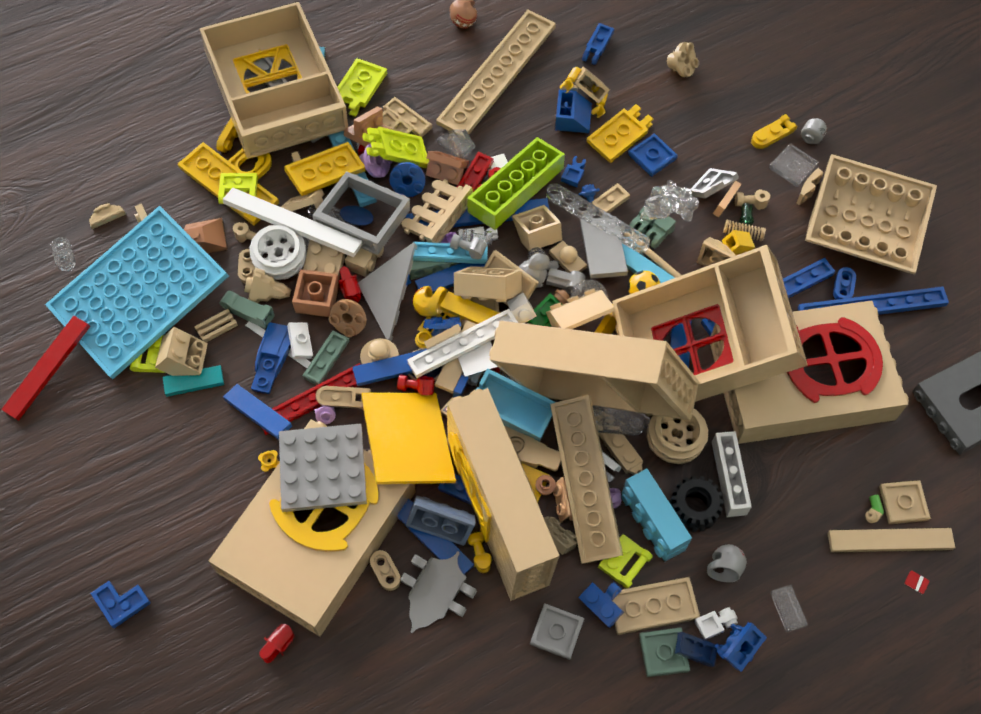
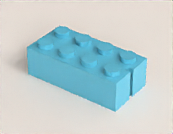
[476,368,556,442]
[621,469,692,562]

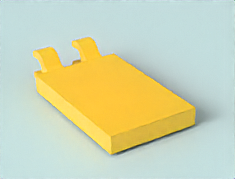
[586,104,653,163]

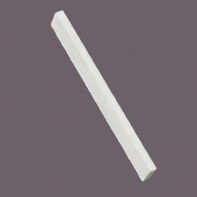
[223,188,362,257]

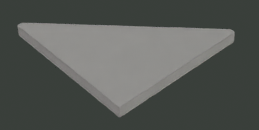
[358,242,417,341]

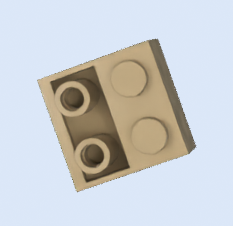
[155,327,208,376]

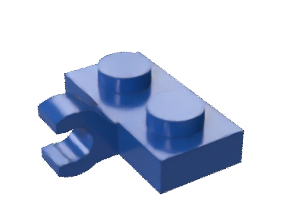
[578,582,624,628]

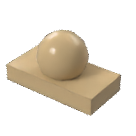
[549,241,587,273]

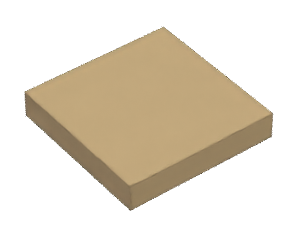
[879,480,931,524]

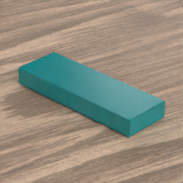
[163,365,224,397]

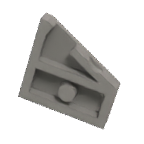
[689,168,739,198]

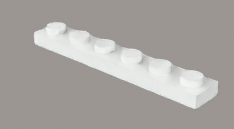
[407,309,518,378]

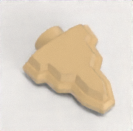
[244,268,291,303]

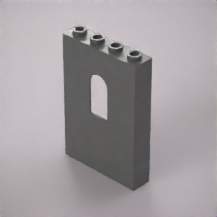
[912,351,981,455]

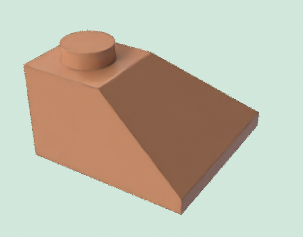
[184,218,227,253]

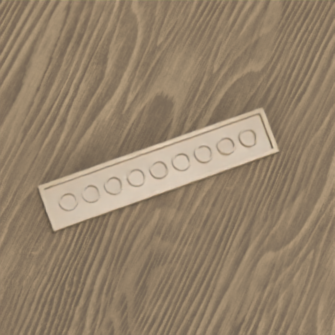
[436,10,556,139]

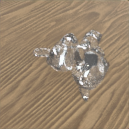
[640,180,698,222]

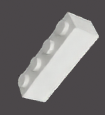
[712,431,752,517]

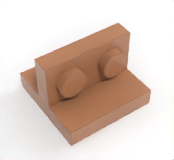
[344,106,393,147]
[425,151,470,185]

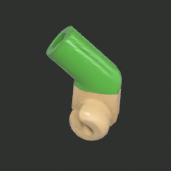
[865,495,884,523]

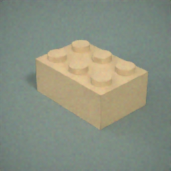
[454,266,522,302]

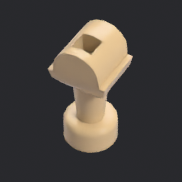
[735,189,770,210]
[233,222,257,243]

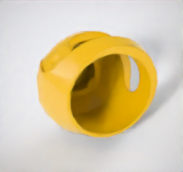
[413,286,447,317]

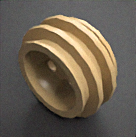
[647,408,708,464]

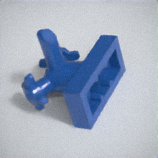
[715,622,767,672]

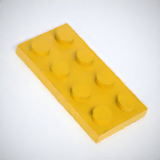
[285,142,365,196]

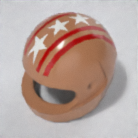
[450,0,477,28]

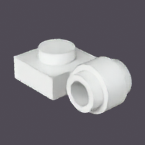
[695,607,738,640]

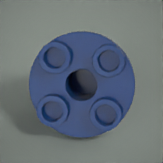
[390,162,426,197]
[424,317,462,337]

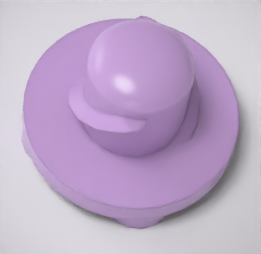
[359,143,393,178]

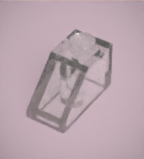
[437,129,476,158]

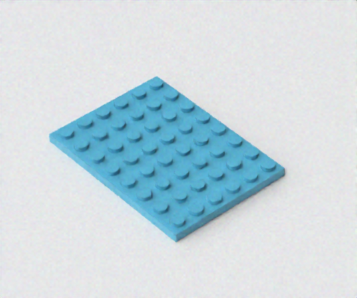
[45,206,229,379]

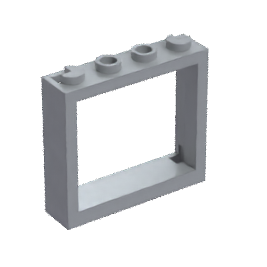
[313,171,410,255]

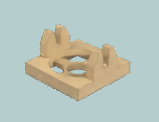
[281,189,324,213]

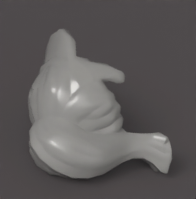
[519,253,559,288]

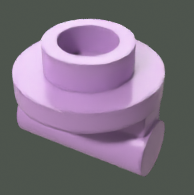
[314,406,335,424]

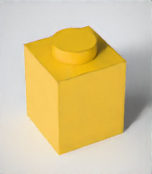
[722,230,755,256]

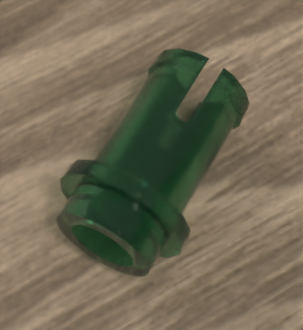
[740,203,754,226]

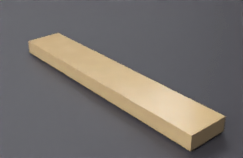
[828,528,955,552]

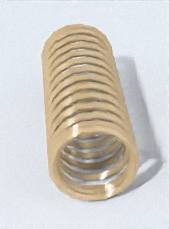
[723,220,766,242]

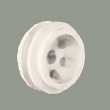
[249,225,307,280]

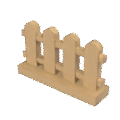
[401,179,473,243]

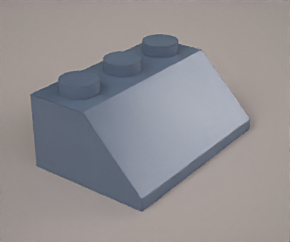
[406,495,475,546]

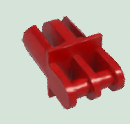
[338,266,361,303]
[259,624,295,663]

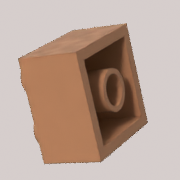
[292,269,339,317]

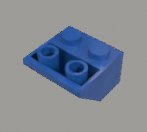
[555,90,592,133]

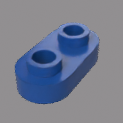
[833,267,856,300]

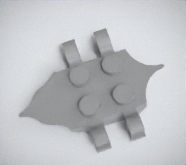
[400,551,477,633]

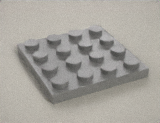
[279,424,367,512]

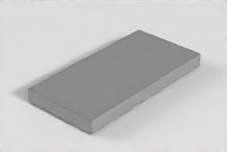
[580,216,628,279]

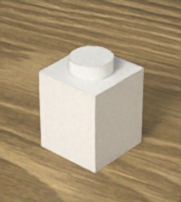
[507,293,536,324]

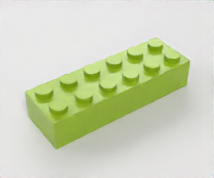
[467,137,565,230]

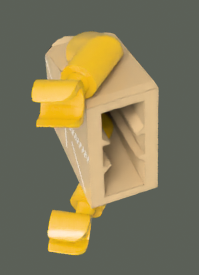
[560,66,609,118]

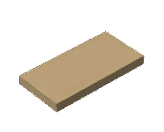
[612,577,700,635]

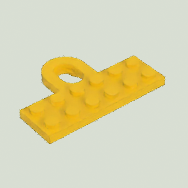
[178,142,279,226]

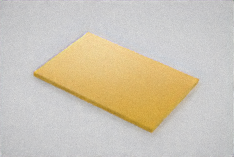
[361,393,456,484]

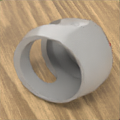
[707,544,747,582]

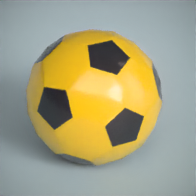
[628,270,661,294]

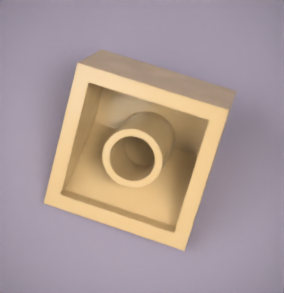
[512,205,562,252]

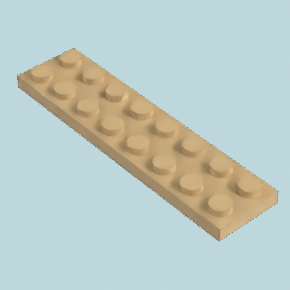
[550,395,623,564]

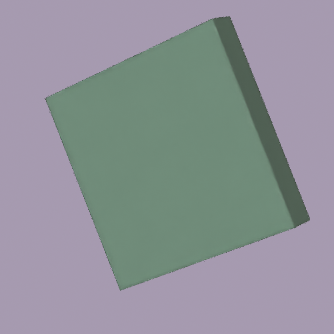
[639,628,690,677]

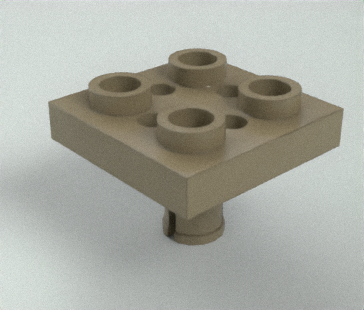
[544,516,578,555]

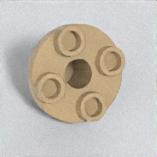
[667,42,699,77]
[360,338,399,364]

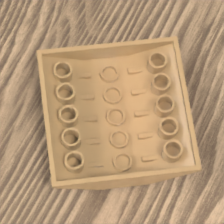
[805,154,937,275]

